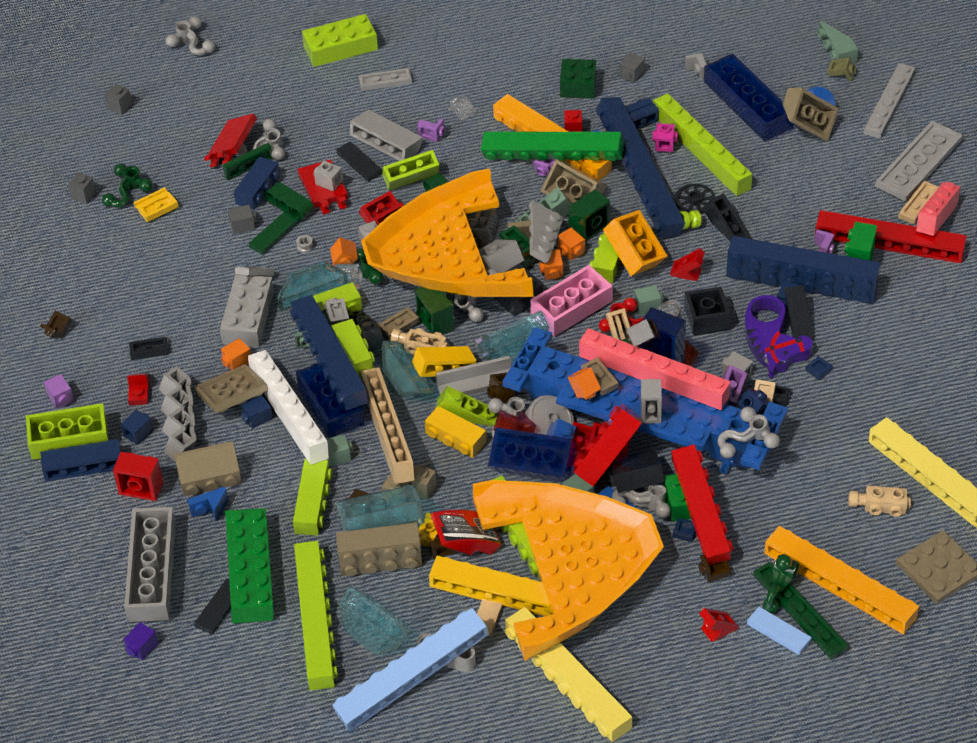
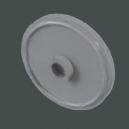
[527,395,574,440]

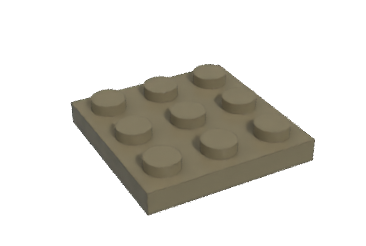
[194,364,268,414]
[895,530,977,605]

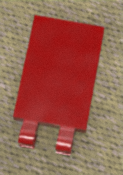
[204,113,257,168]
[297,159,348,215]

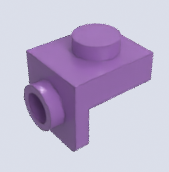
[533,159,555,177]
[815,230,835,254]

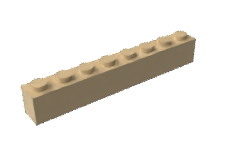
[361,367,414,484]

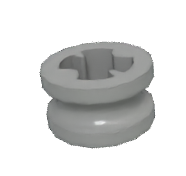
[296,235,313,253]

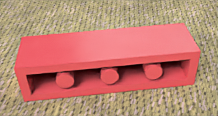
[916,182,961,236]

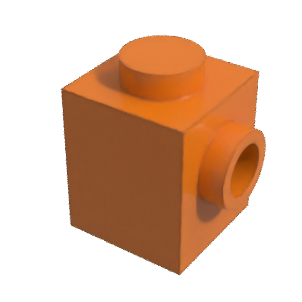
[557,228,585,260]
[330,237,358,270]
[539,249,563,280]
[221,338,251,370]
[567,368,601,400]

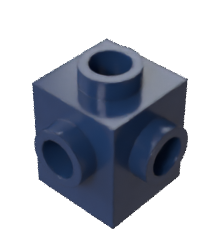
[737,389,769,415]

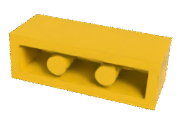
[412,346,477,377]
[425,406,487,458]

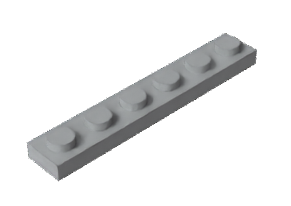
[864,63,915,138]

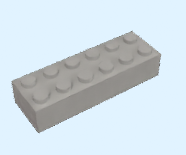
[124,507,176,622]

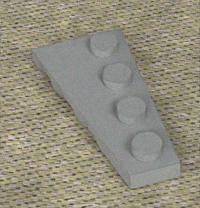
[529,200,564,263]

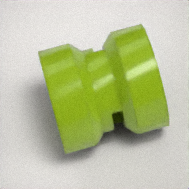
[680,210,701,229]

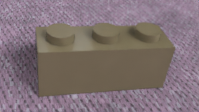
[783,88,839,141]
[540,159,607,203]
[174,441,242,497]

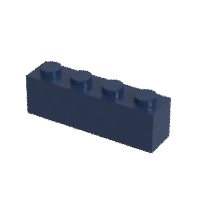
[40,439,122,482]

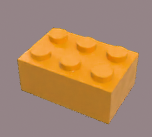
[603,210,668,276]

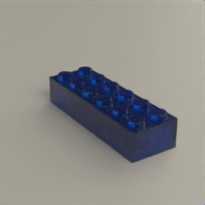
[704,53,793,141]

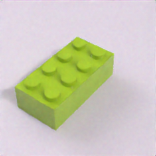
[302,14,378,67]
[25,403,109,460]

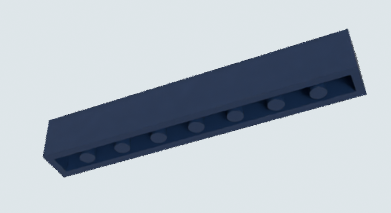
[290,295,368,410]

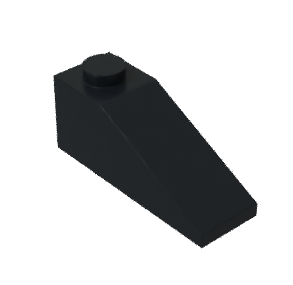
[702,193,752,242]

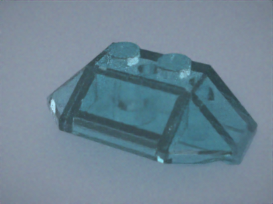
[277,261,348,312]
[474,311,549,366]
[382,340,436,396]
[338,585,411,656]

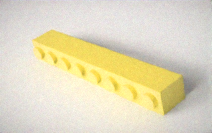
[869,417,977,528]
[505,607,632,742]

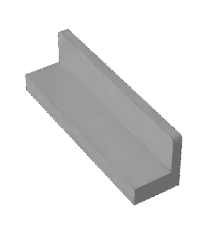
[436,356,511,396]

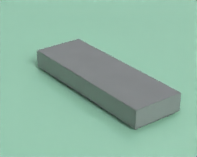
[358,68,412,91]

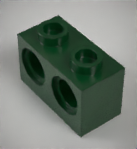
[500,225,537,268]

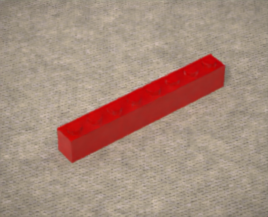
[815,210,967,264]

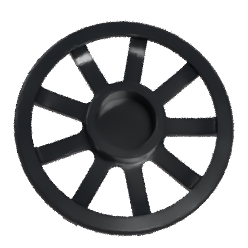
[675,183,715,214]

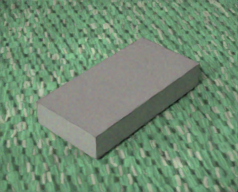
[235,267,274,276]

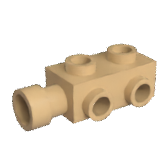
[390,328,449,355]
[848,486,911,517]

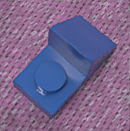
[187,487,228,521]

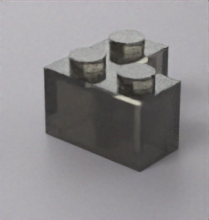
[467,208,499,248]

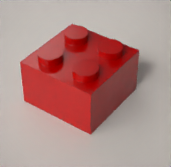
[113,452,164,501]

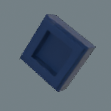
[805,356,833,381]
[672,518,696,542]

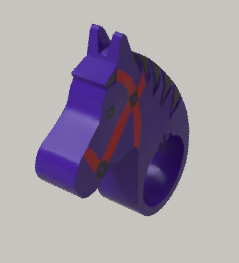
[745,295,812,379]

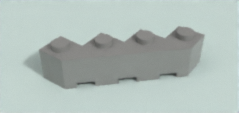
[158,366,196,462]

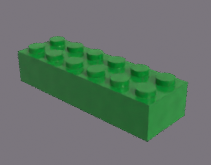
[225,508,273,623]

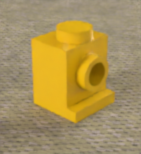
[418,512,439,547]

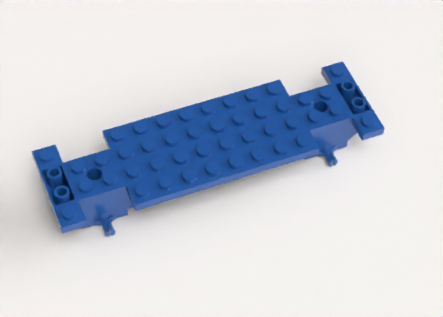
[502,327,788,474]

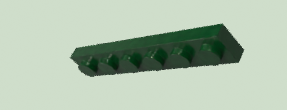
[753,562,848,660]

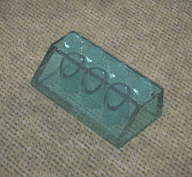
[335,484,425,532]

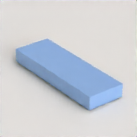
[747,607,812,655]

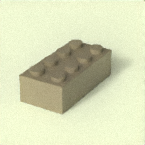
[336,522,422,577]

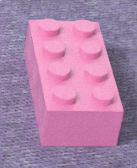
[530,265,613,337]

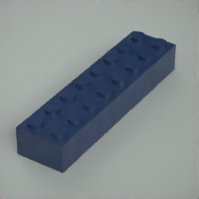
[726,236,881,304]

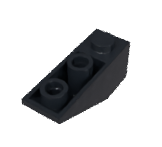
[349,311,385,352]

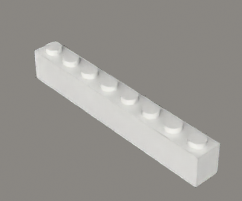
[248,350,329,465]

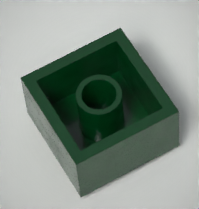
[560,59,597,99]
[568,189,610,243]
[414,287,455,335]

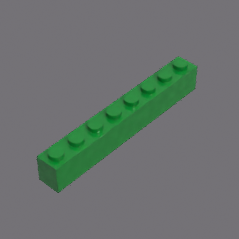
[481,132,625,161]

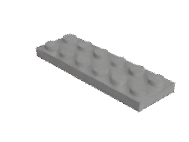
[875,121,963,201]

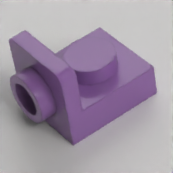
[417,118,446,142]

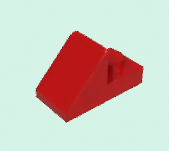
[670,248,705,281]
[127,373,150,405]
[699,608,739,642]

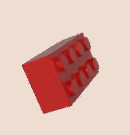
[573,403,642,487]

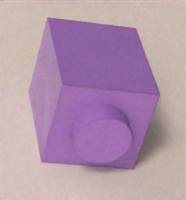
[44,374,74,409]

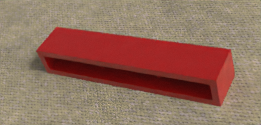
[671,444,733,566]

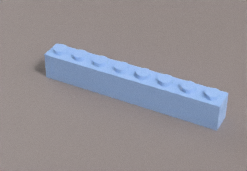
[332,608,489,732]

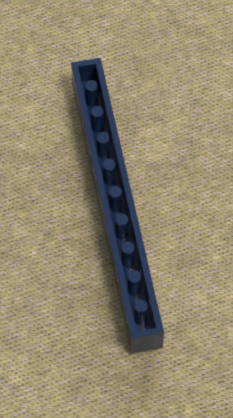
[596,97,685,238]

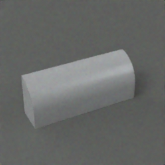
[350,109,423,161]

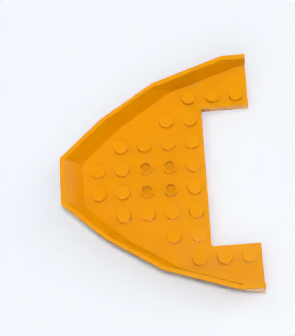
[361,168,534,297]
[473,480,664,662]

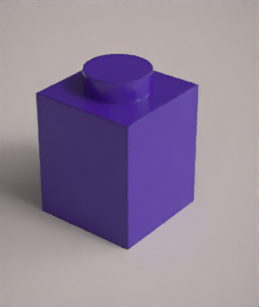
[123,622,158,660]

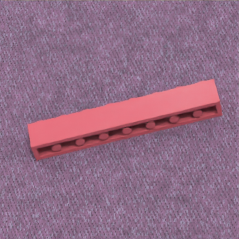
[579,328,731,410]

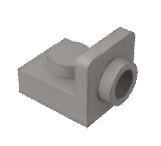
[685,53,708,80]
[324,298,349,325]

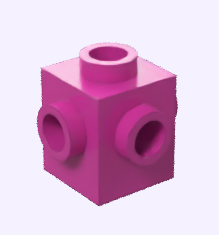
[652,124,678,152]

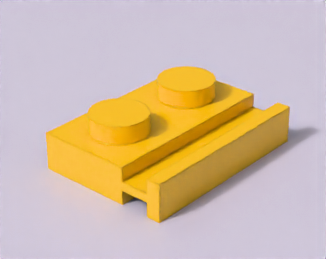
[134,187,179,222]

